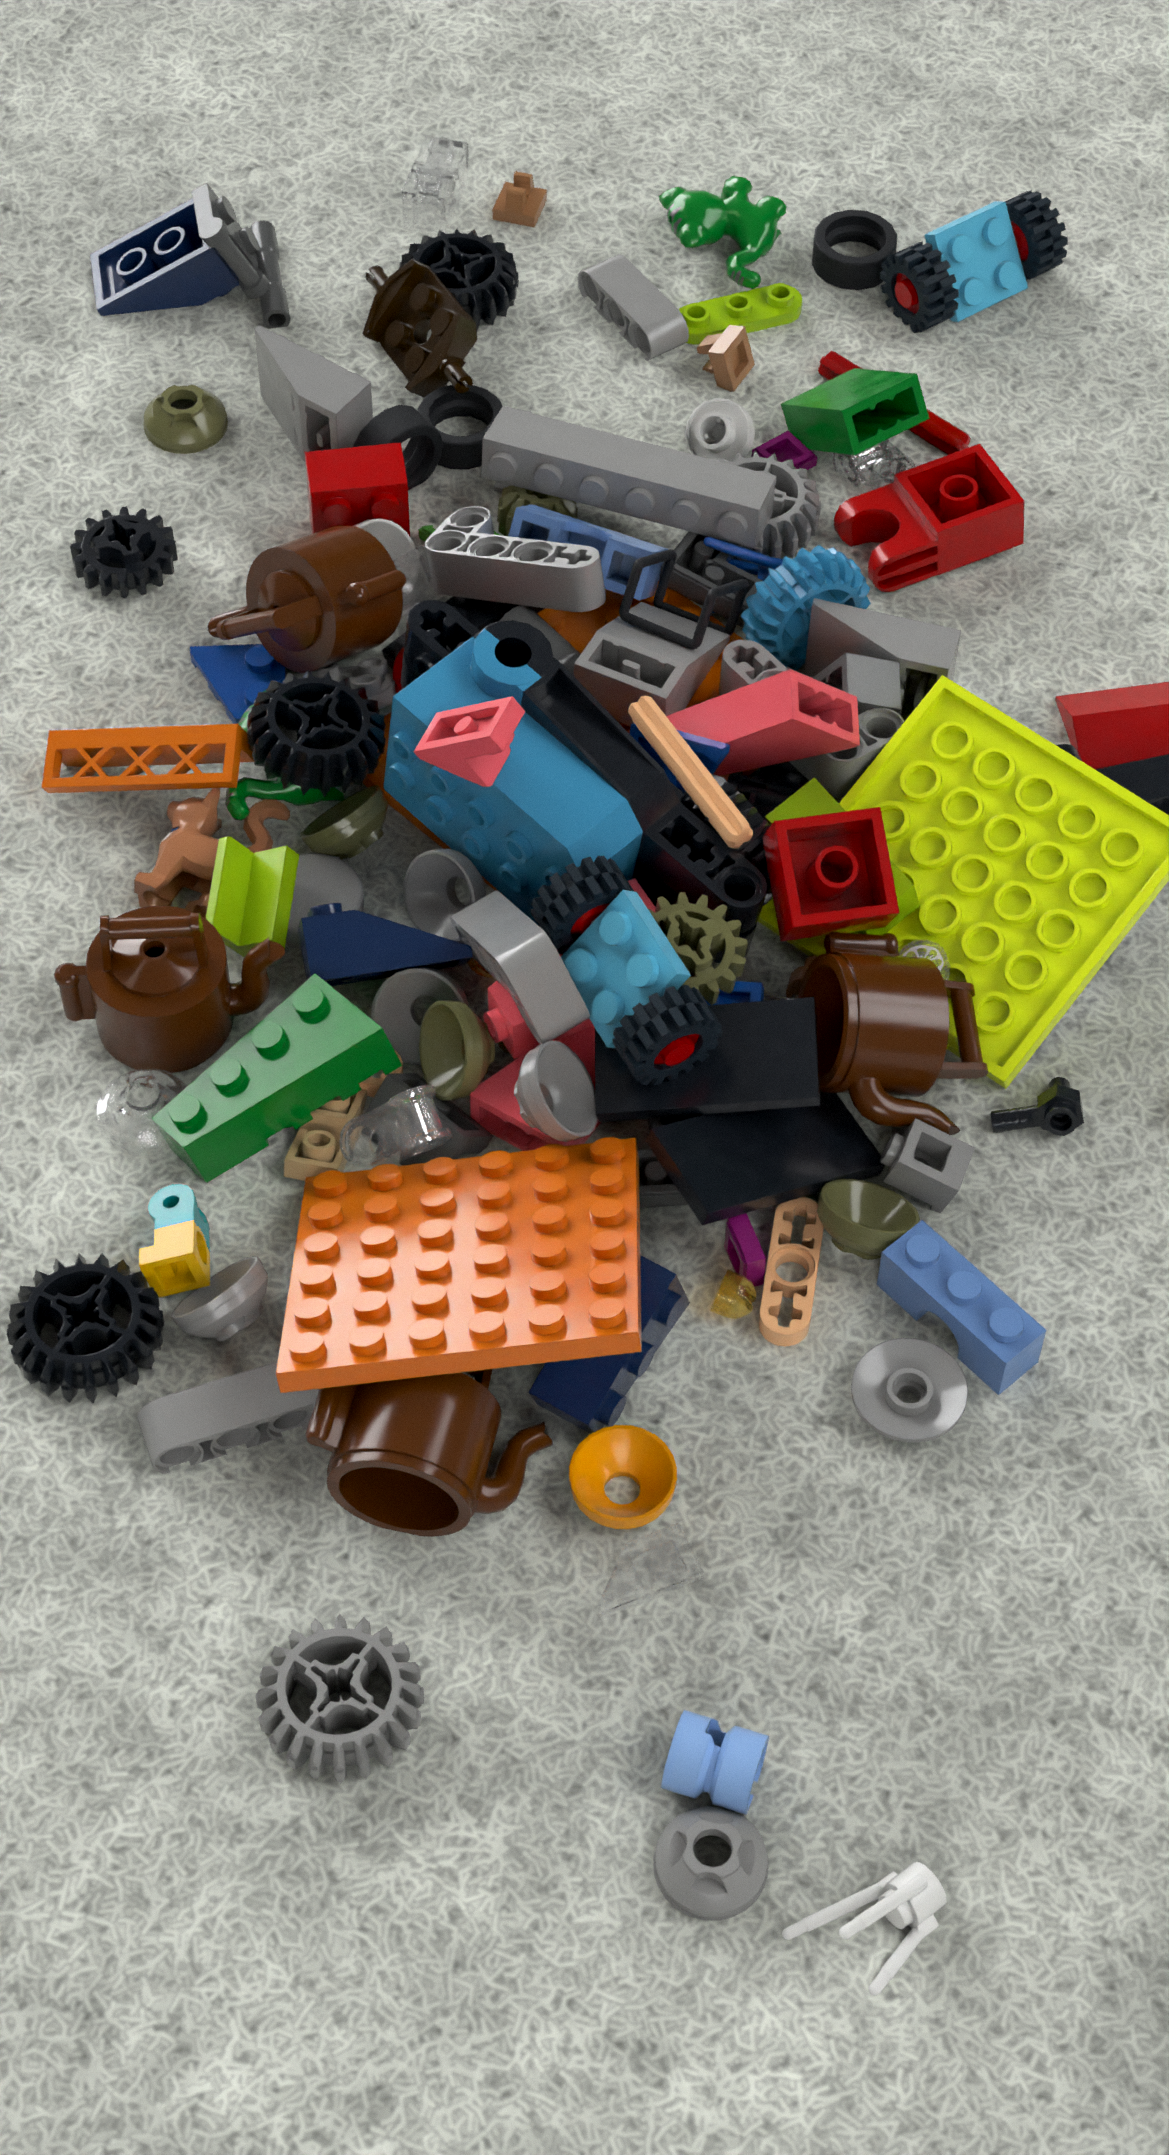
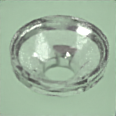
[96,1068,187,1156]

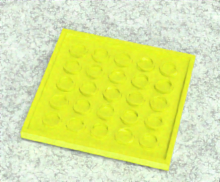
[758,675,1169,1089]

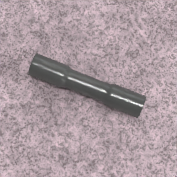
[250,221,291,329]

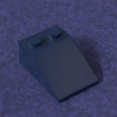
[90,198,239,316]
[298,903,473,986]

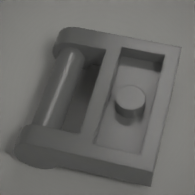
[192,183,270,299]

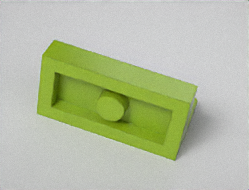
[206,836,299,957]

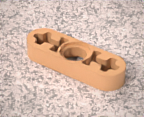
[758,1197,824,1346]

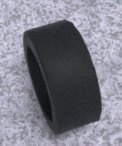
[812,209,898,290]
[418,384,503,470]
[353,405,443,490]

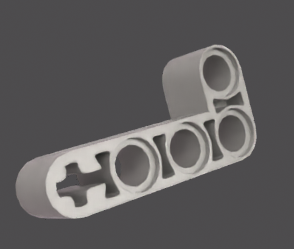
[425,506,606,612]
[719,640,904,797]
[450,890,590,1044]

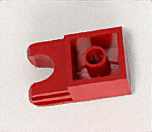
[833,444,1024,592]

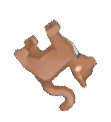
[134,788,290,919]

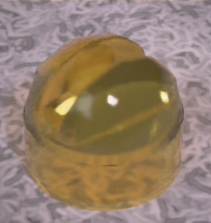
[710,1269,757,1319]

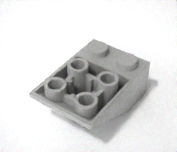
[254,325,373,462]
[804,598,961,722]
[574,602,730,726]

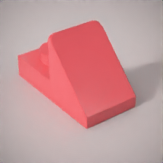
[413,696,526,787]

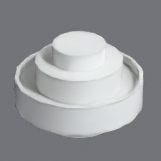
[685,398,755,462]

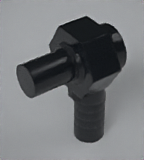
[991,1077,1084,1136]

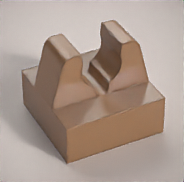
[493,171,547,228]
[697,325,755,392]

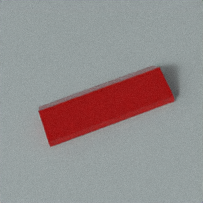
[1055,682,1169,769]

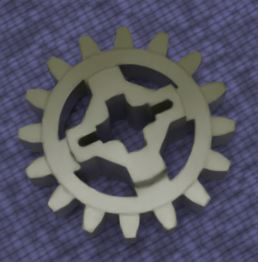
[648,892,748,1005]

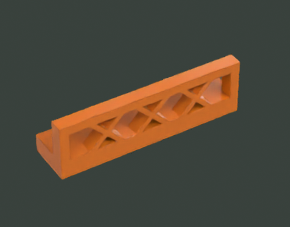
[42,724,254,793]

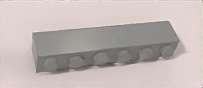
[481,406,777,548]

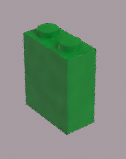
[781,368,930,456]

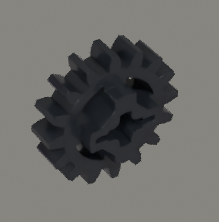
[70,507,178,598]

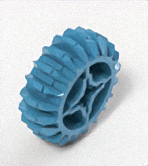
[741,545,871,671]

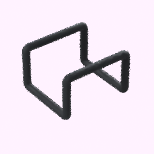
[619,549,749,649]

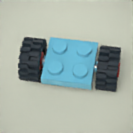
[880,190,1068,333]
[531,856,723,1085]

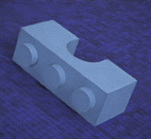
[508,504,668,600]
[876,1220,1046,1395]

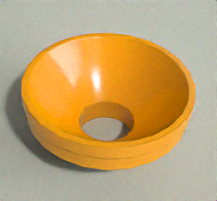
[569,1425,677,1529]

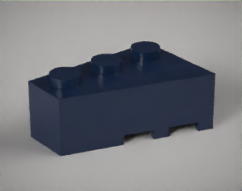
[528,1255,690,1434]

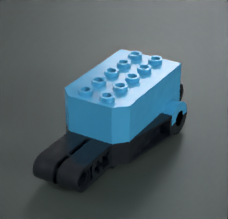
[383,600,767,964]

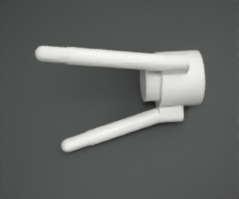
[782,1862,947,1996]

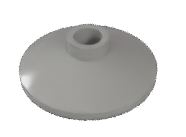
[851,1338,968,1443]

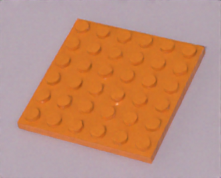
[276,1137,642,1393]

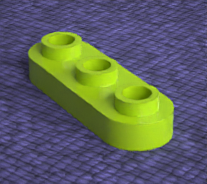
[678,283,802,345]

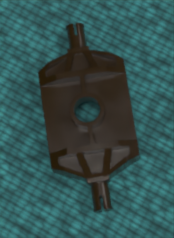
[362,259,478,398]

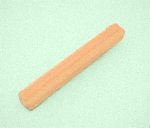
[628,696,753,849]

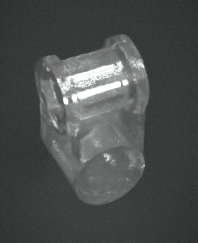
[832,439,915,494]
[339,1084,453,1166]

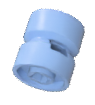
[661,1710,769,1815]

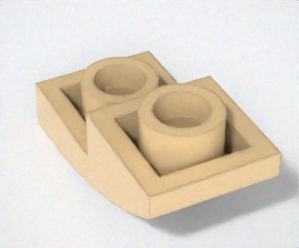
[284,1089,367,1181]

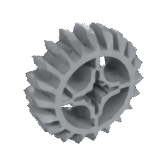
[719,451,821,561]
[256,1614,424,1783]

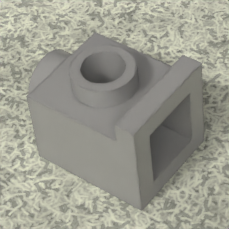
[880,1118,975,1213]

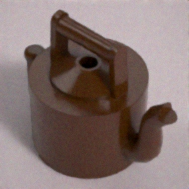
[208,525,406,673]
[54,906,285,1074]
[798,932,988,1135]
[305,1369,553,1537]

